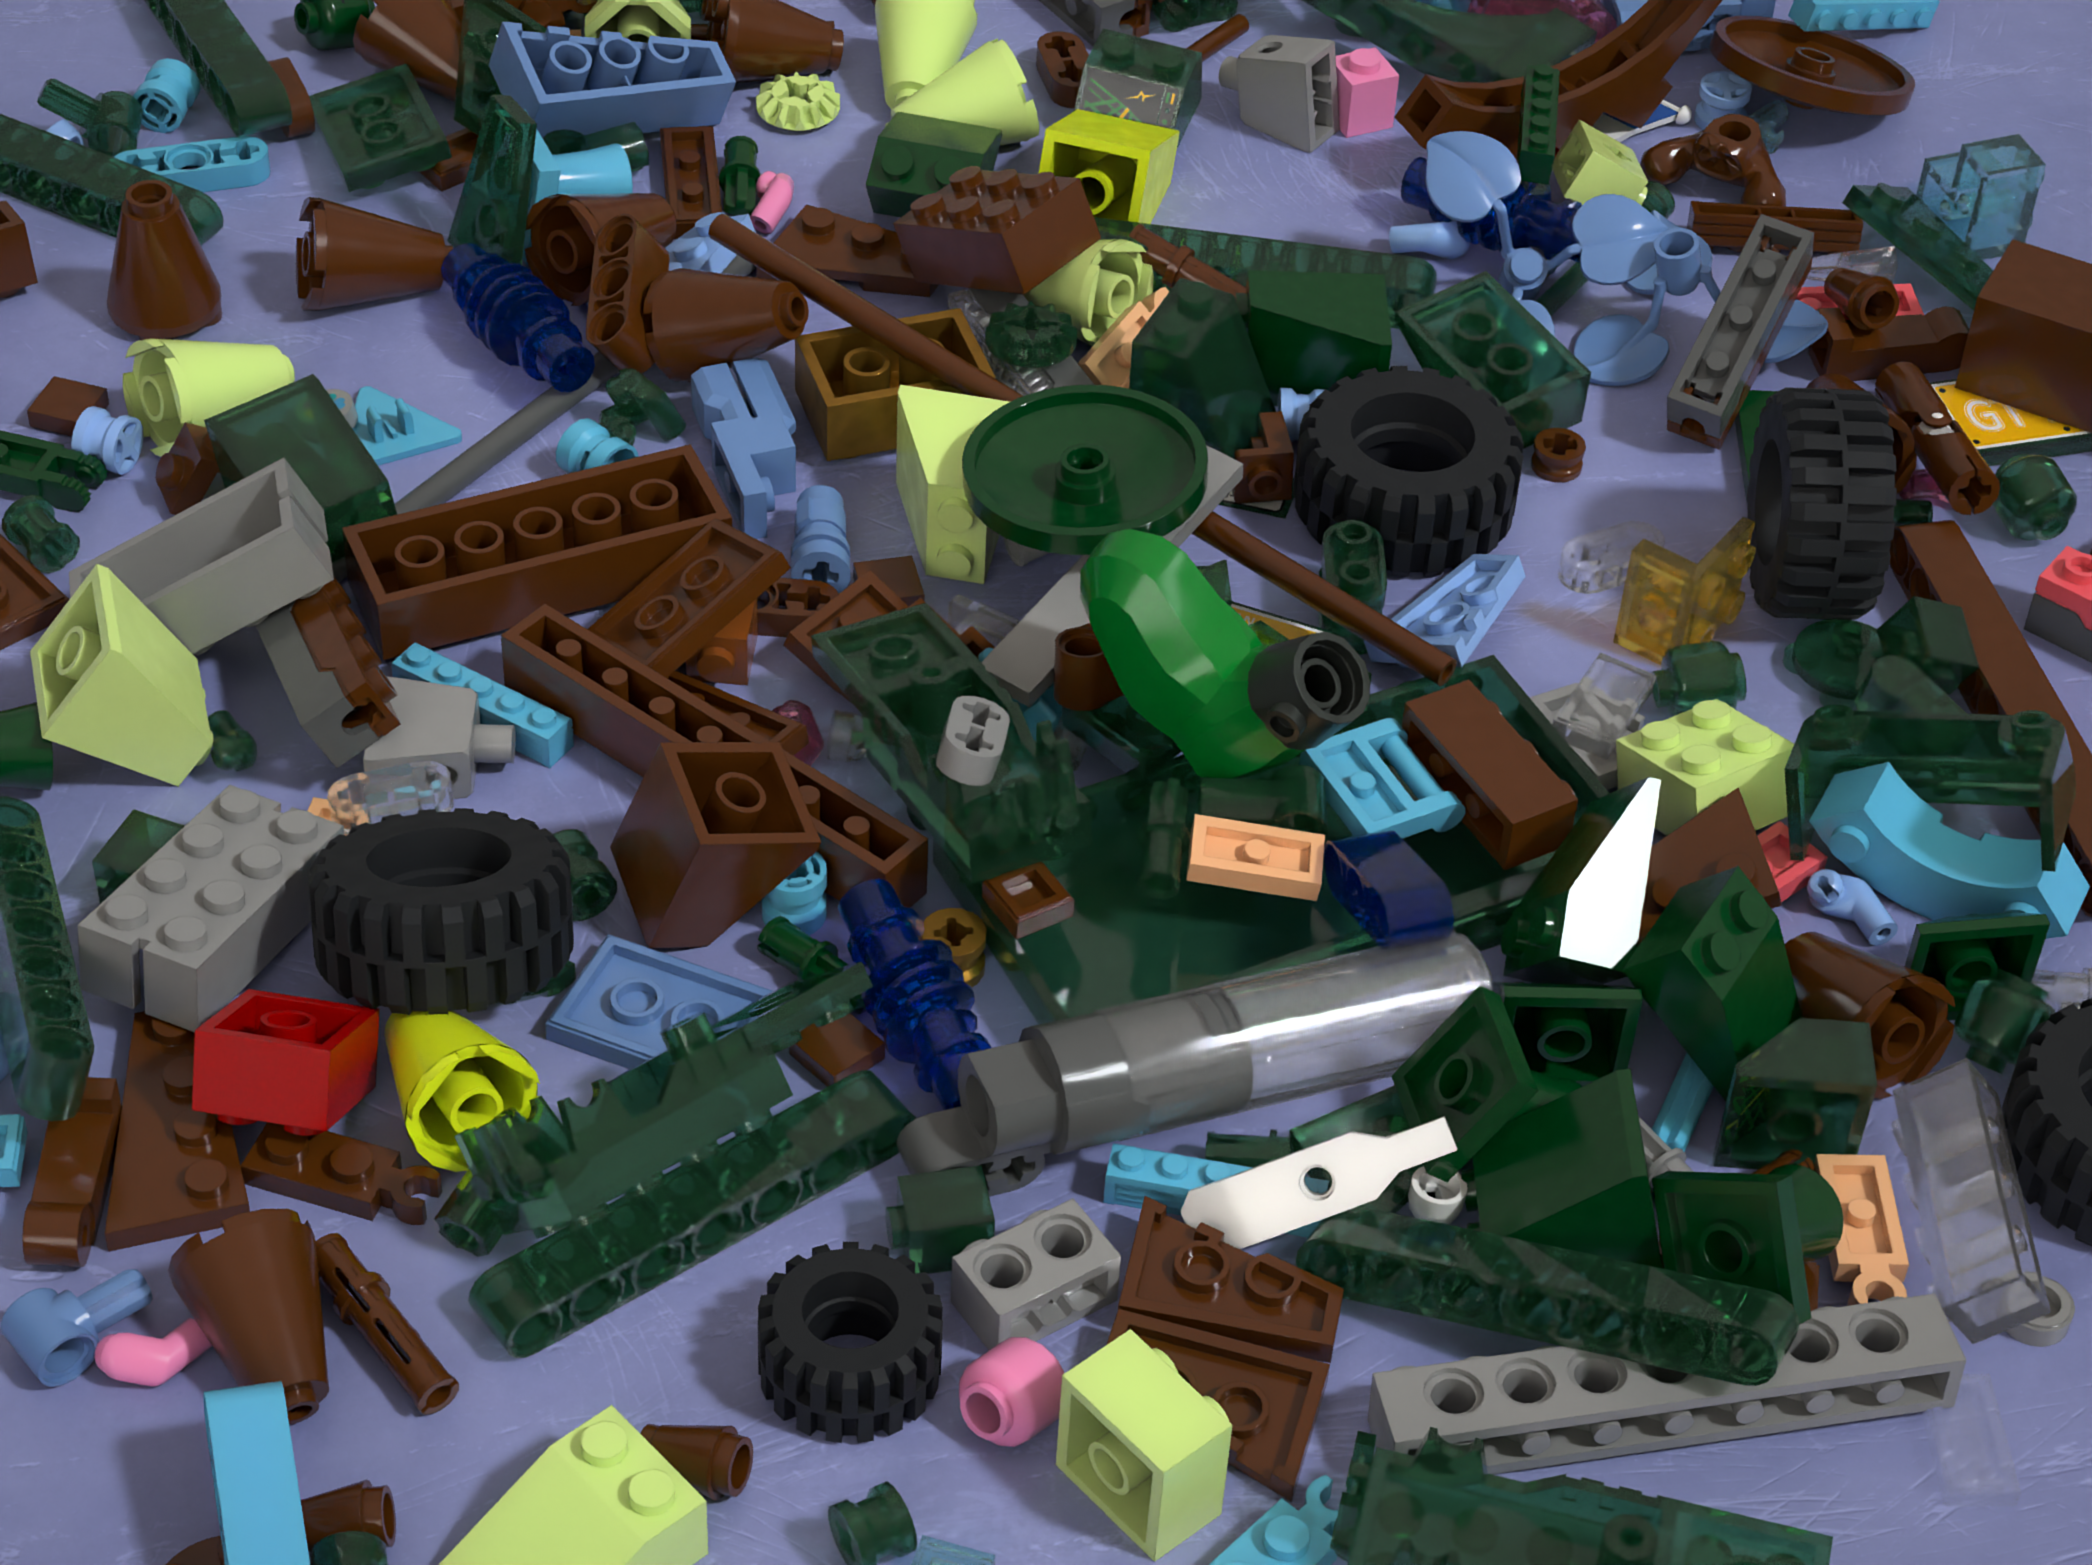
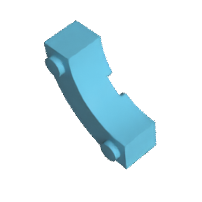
[1809,762,2090,939]

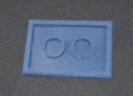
[545,934,789,1104]

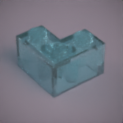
[1914,134,2046,263]

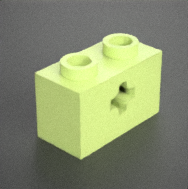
[1552,120,1648,206]

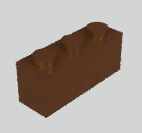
[1402,679,1578,870]

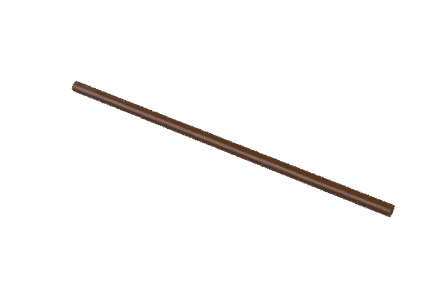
[708,214,1457,686]

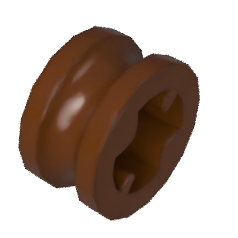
[1531,428,1586,482]

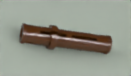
[1129,223,1246,319]
[316,1233,459,1415]

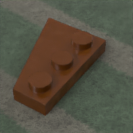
[756,204,939,297]
[1637,788,1782,948]
[1118,1196,1344,1363]
[1106,1309,1330,1502]

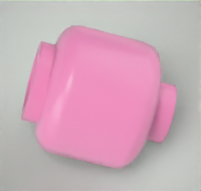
[959,1337,1064,1447]

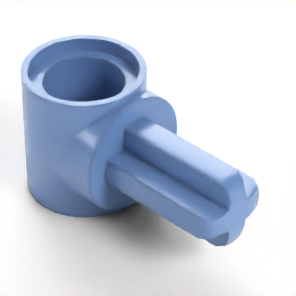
[0,1269,153,1387]

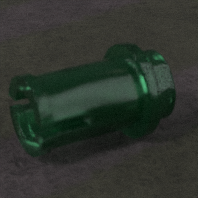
[1205,1129,1292,1167]

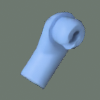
[1389,221,1470,260]
[1807,869,1898,946]

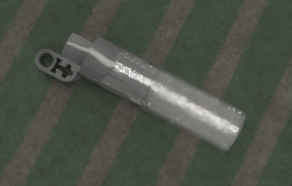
[897,930,1494,1208]

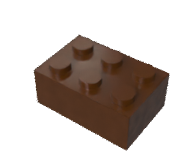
[893,166,1101,294]

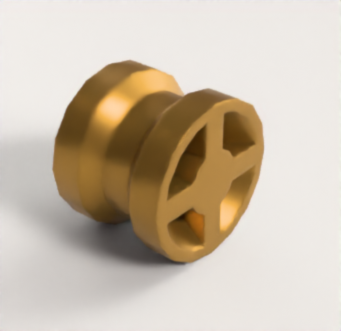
[919,908,987,992]

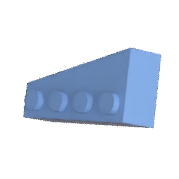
[489,21,736,145]

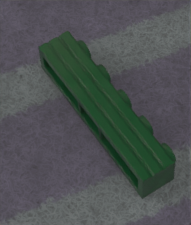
[1517,64,1560,185]

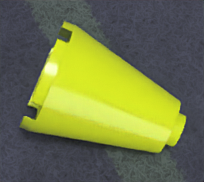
[384,1010,541,1172]

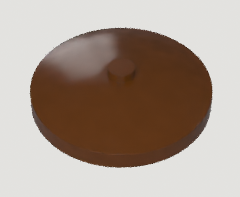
[1709,16,1915,115]

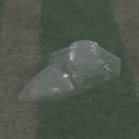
[1806,246,1898,283]

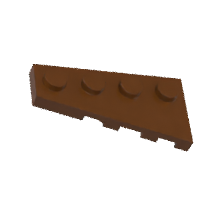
[105,1011,250,1252]

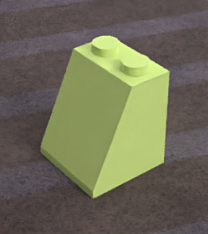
[896,385,1010,584]
[30,564,213,787]

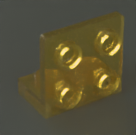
[1613,517,1756,673]

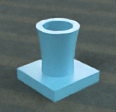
[492,109,633,265]

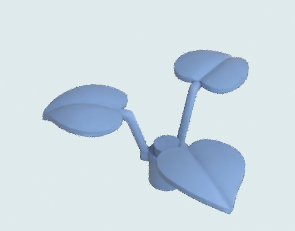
[1426,131,1668,392]
[1571,210,1828,386]

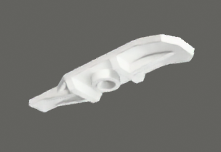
[1180,1116,1458,1249]

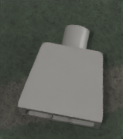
[1218,35,1340,153]
[363,676,516,806]

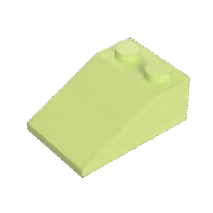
[439,1405,708,1565]

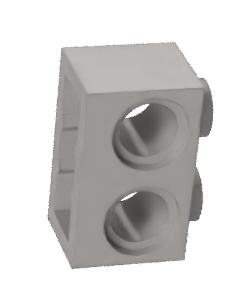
[951,1198,1121,1350]

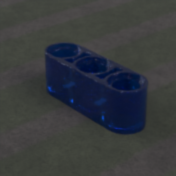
[1324,830,1454,949]

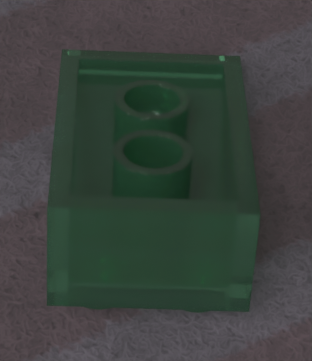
[1394,271,1591,449]

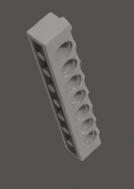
[1368,1293,1966,1489]

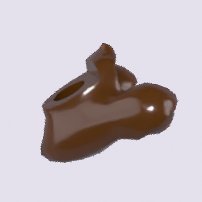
[1640,114,1786,206]

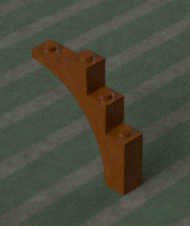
[1394,0,1722,160]

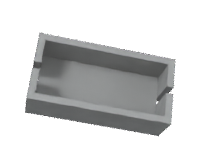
[69,458,334,656]
[78,785,344,1032]

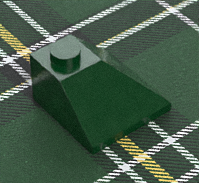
[1905,912,2050,1020]

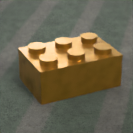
[795,308,996,461]

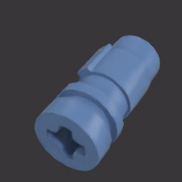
[791,485,851,593]

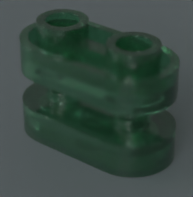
[1318,520,1387,655]

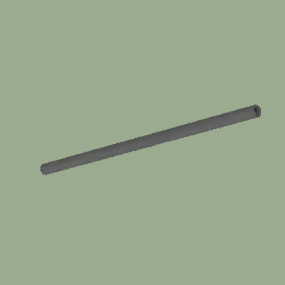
[330,255,756,583]

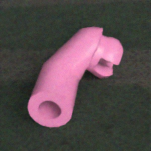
[750,171,794,234]
[94,1318,212,1387]

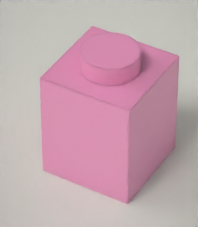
[1336,47,1399,138]

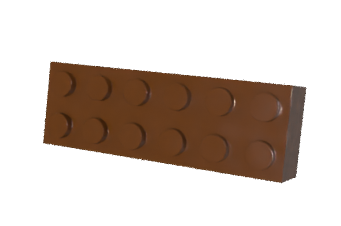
[342,444,732,660]

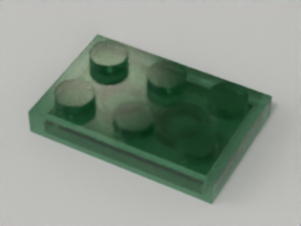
[309,63,452,192]

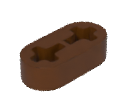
[1036,31,1095,108]
[260,57,315,138]

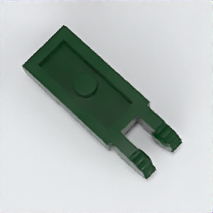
[0,430,108,512]

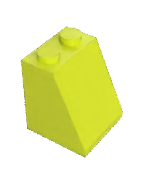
[1039,109,1180,245]

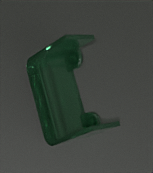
[1785,704,2076,872]

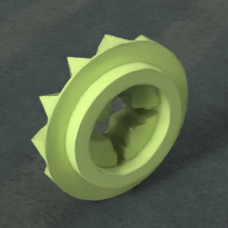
[756,72,840,131]

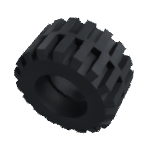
[758,1242,943,1443]

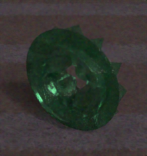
[985,300,1077,368]

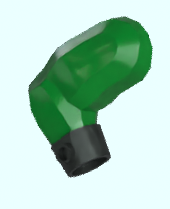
[1080,529,1370,780]

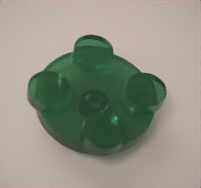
[1782,619,1906,713]

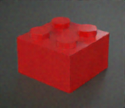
[192,989,380,1136]

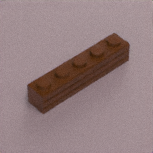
[1687,201,1864,257]

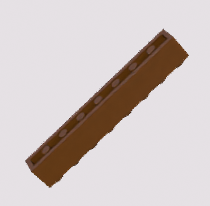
[501,604,929,929]

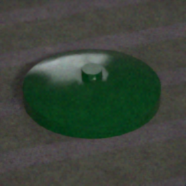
[962,385,1208,555]

